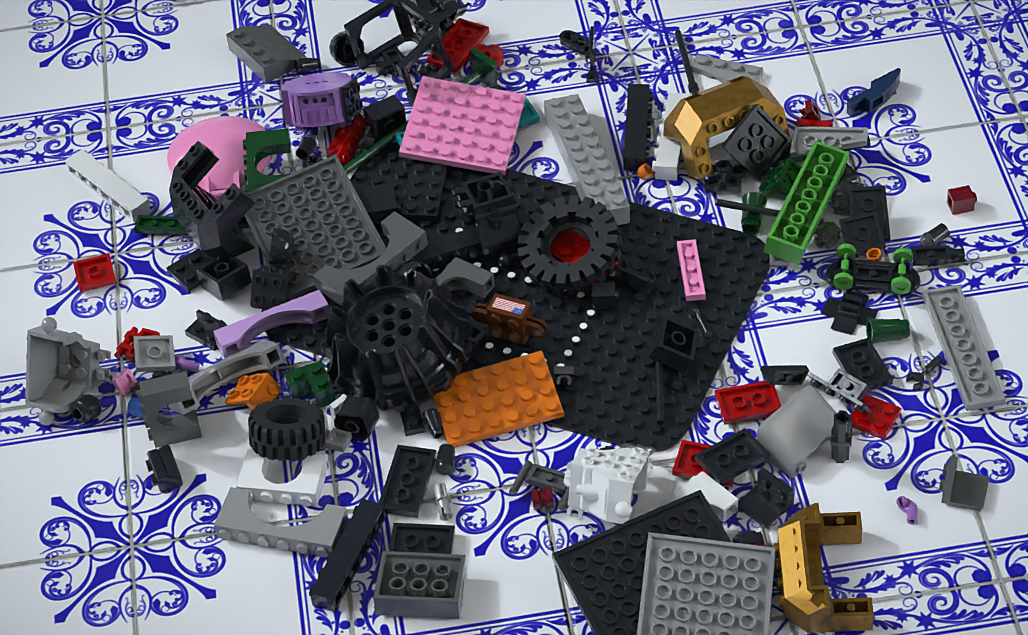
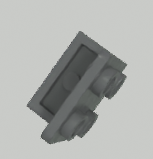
[939,456,989,510]

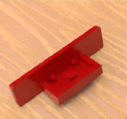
[326,113,366,166]

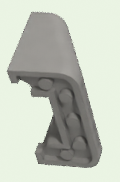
[757,385,836,479]

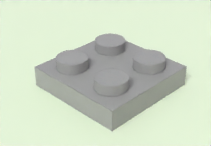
[134,335,175,372]

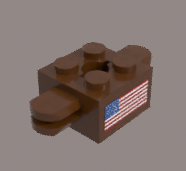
[471,293,547,345]

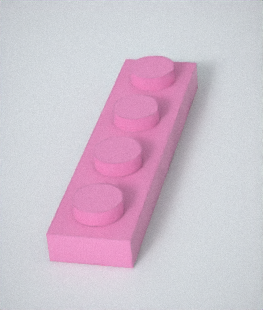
[677,239,705,301]

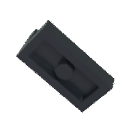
[760,365,810,385]

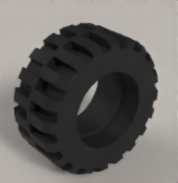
[248,398,325,461]

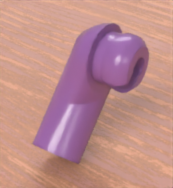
[896,496,917,525]

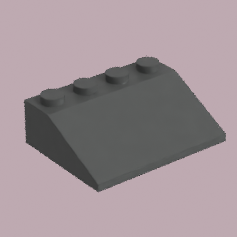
[226,25,306,84]
[373,551,466,619]

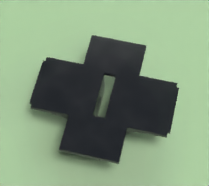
[821,290,879,335]

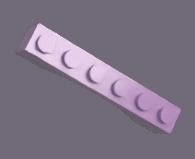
[213,290,329,359]

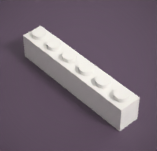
[652,92,690,181]
[65,149,151,224]

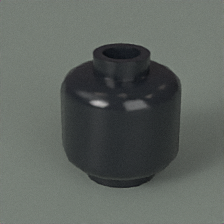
[72,394,102,423]

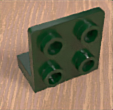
[758,158,802,196]

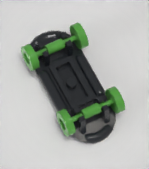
[825,244,921,294]

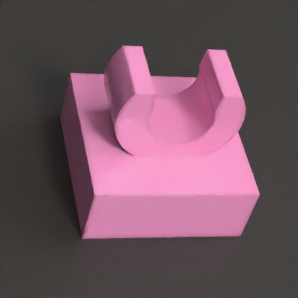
[111,368,137,395]

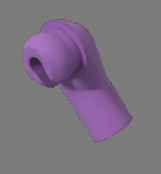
[175,355,200,373]

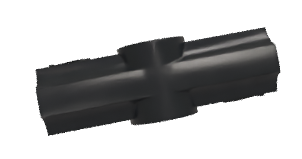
[831,410,852,463]

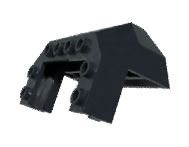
[169,141,256,257]

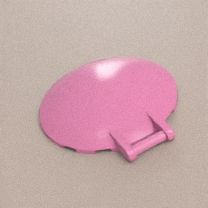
[167,116,273,198]

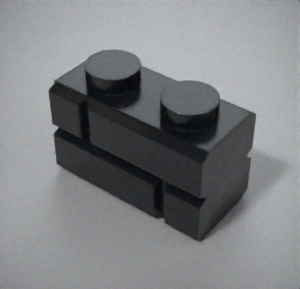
[145,445,183,492]

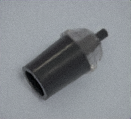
[296,134,318,160]
[918,223,950,247]

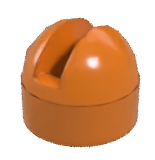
[637,163,653,180]
[866,248,882,261]

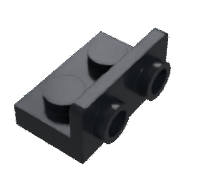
[185,309,227,351]

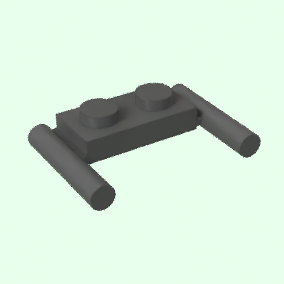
[509,460,569,511]

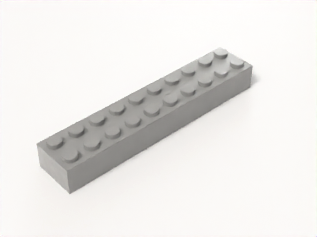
[544,94,630,225]

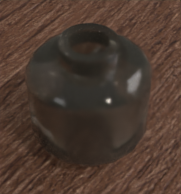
[813,221,841,249]

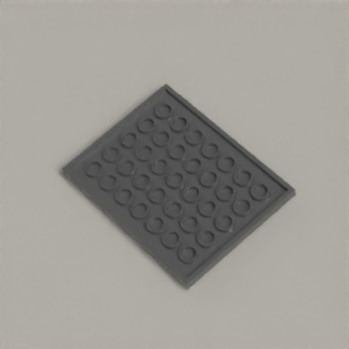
[244,155,386,302]

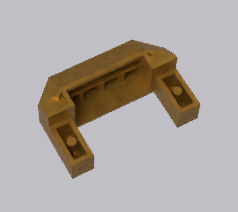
[774,503,874,633]

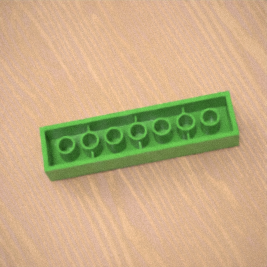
[764,140,850,265]

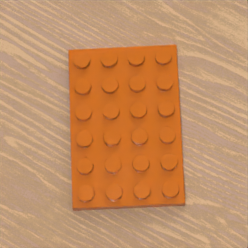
[434,351,564,448]

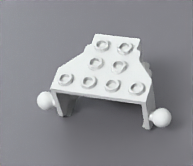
[564,447,654,524]

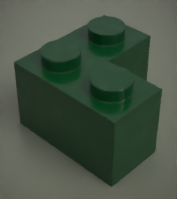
[284,360,336,408]

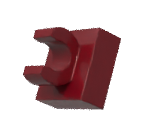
[800,99,821,120]

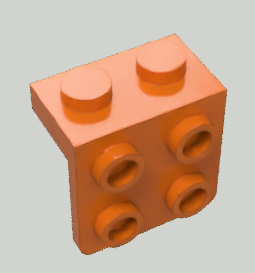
[225,373,282,411]

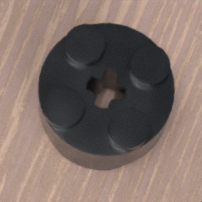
[334,396,380,441]

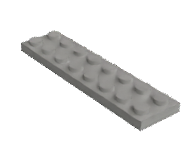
[922,285,1006,411]

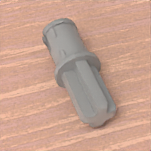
[434,482,453,521]

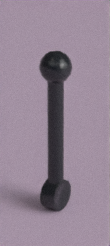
[693,307,712,339]

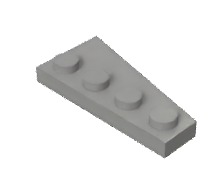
[691,55,763,83]
[790,126,868,158]

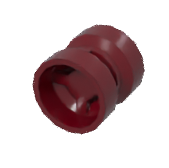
[531,487,554,510]

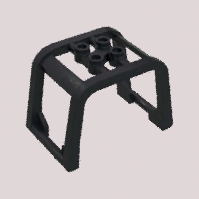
[344,0,452,107]

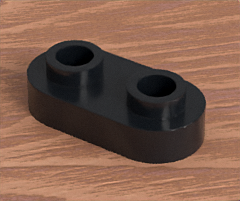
[559,30,590,54]

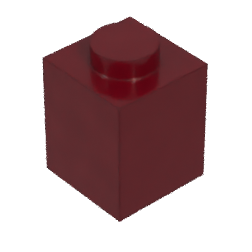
[946,185,977,215]

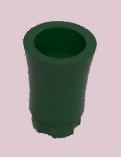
[741,192,767,234]
[866,318,910,344]

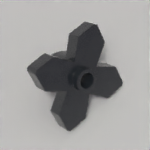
[704,160,747,193]

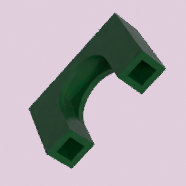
[243,128,291,193]

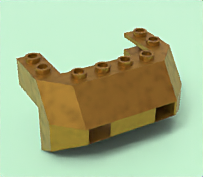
[663,75,791,180]

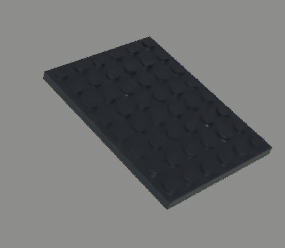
[552,490,731,635]

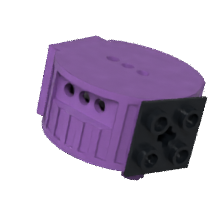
[281,72,363,131]

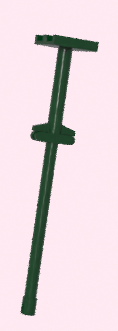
[343,48,501,176]

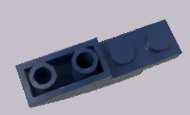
[847,68,901,117]

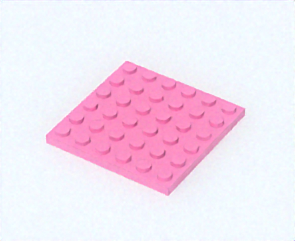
[399,76,526,175]

